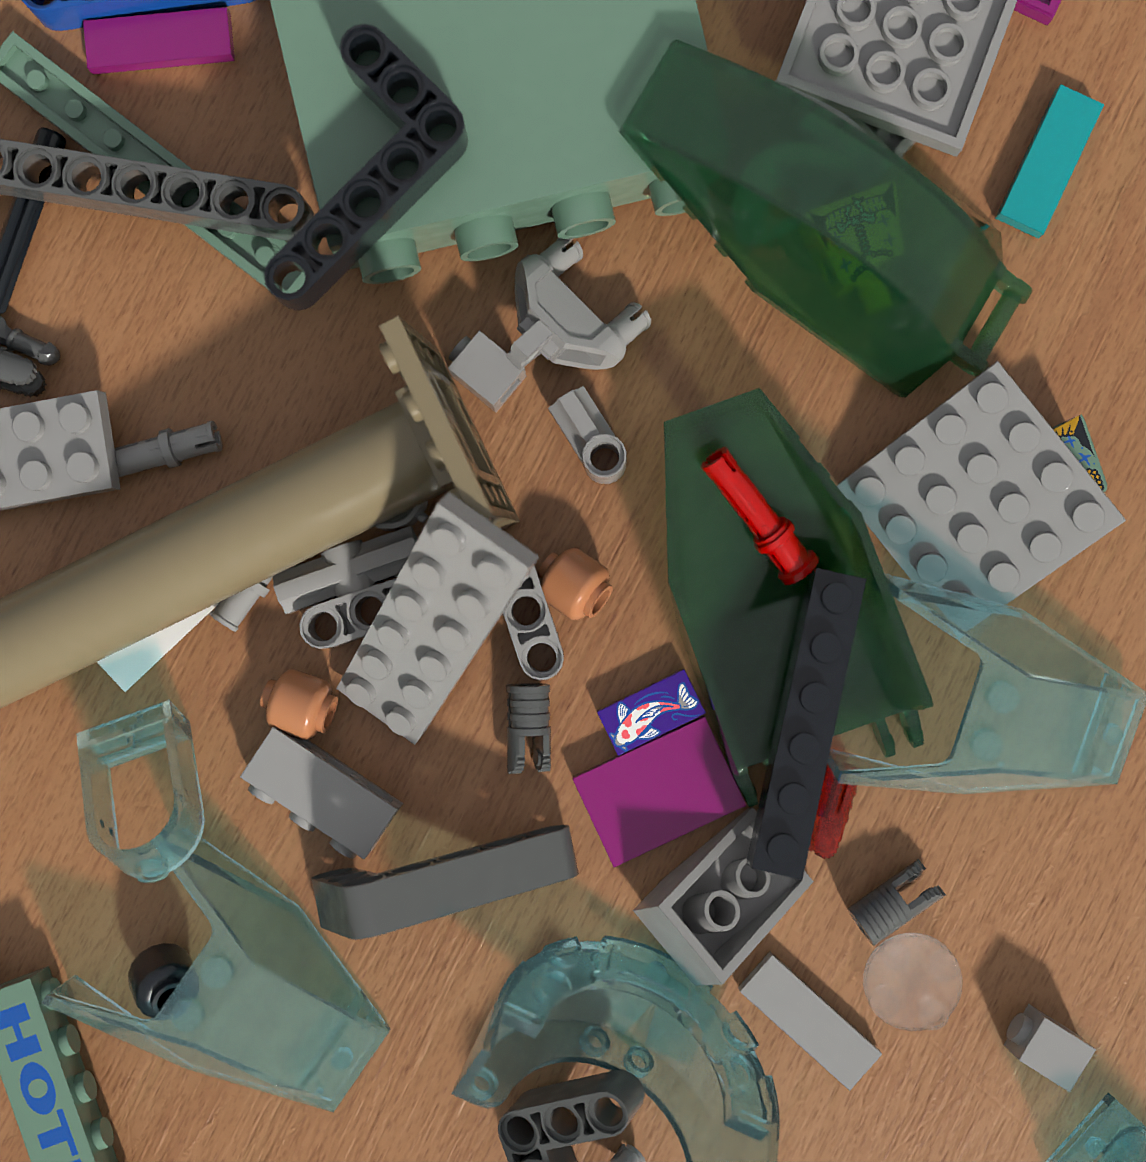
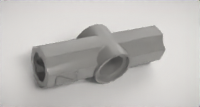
[272,526,418,614]

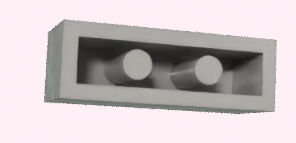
[240,727,403,859]

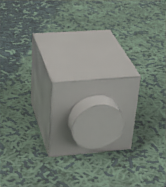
[448,330,526,413]
[1004,1004,1096,1092]

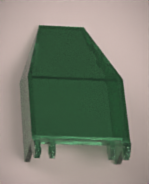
[664,388,933,807]

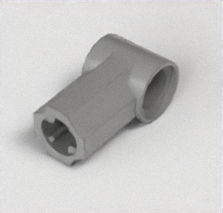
[548,386,627,484]

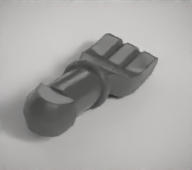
[0,316,60,366]

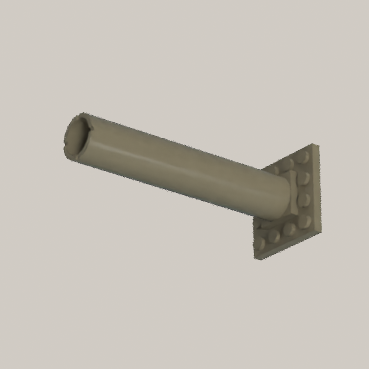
[0,316,520,709]

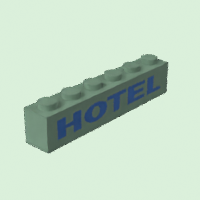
[0,966,118,1162]

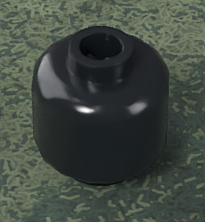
[128,943,200,1020]

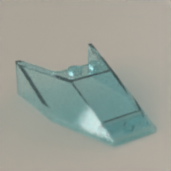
[827,573,1146,794]
[41,823,390,1112]

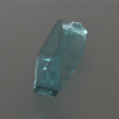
[76,699,205,883]

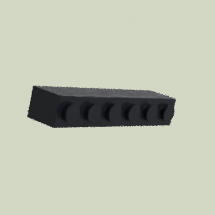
[746,568,867,880]

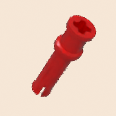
[700,447,819,585]

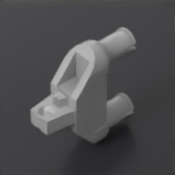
[506,238,651,370]

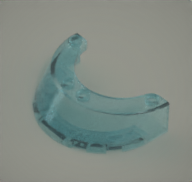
[452,936,780,1162]

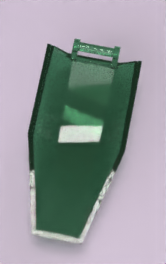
[618,39,1033,398]

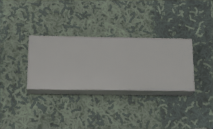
[738,952,882,1091]

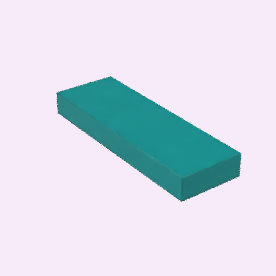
[995,84,1105,239]

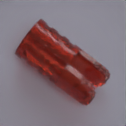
[809,765,861,859]

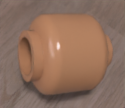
[538,548,613,620]
[260,669,338,740]

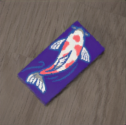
[597,669,705,756]

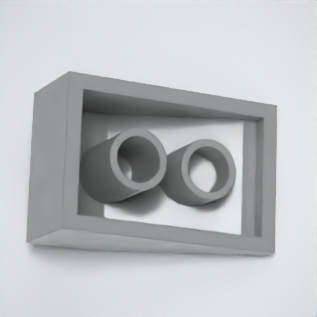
[633,807,814,986]

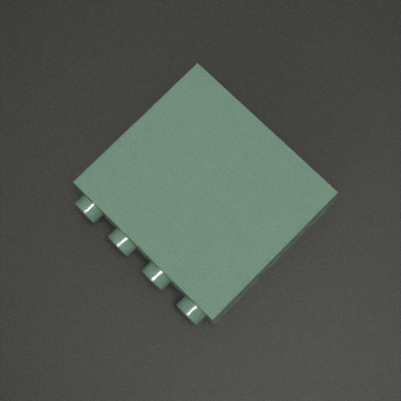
[270,0,732,284]

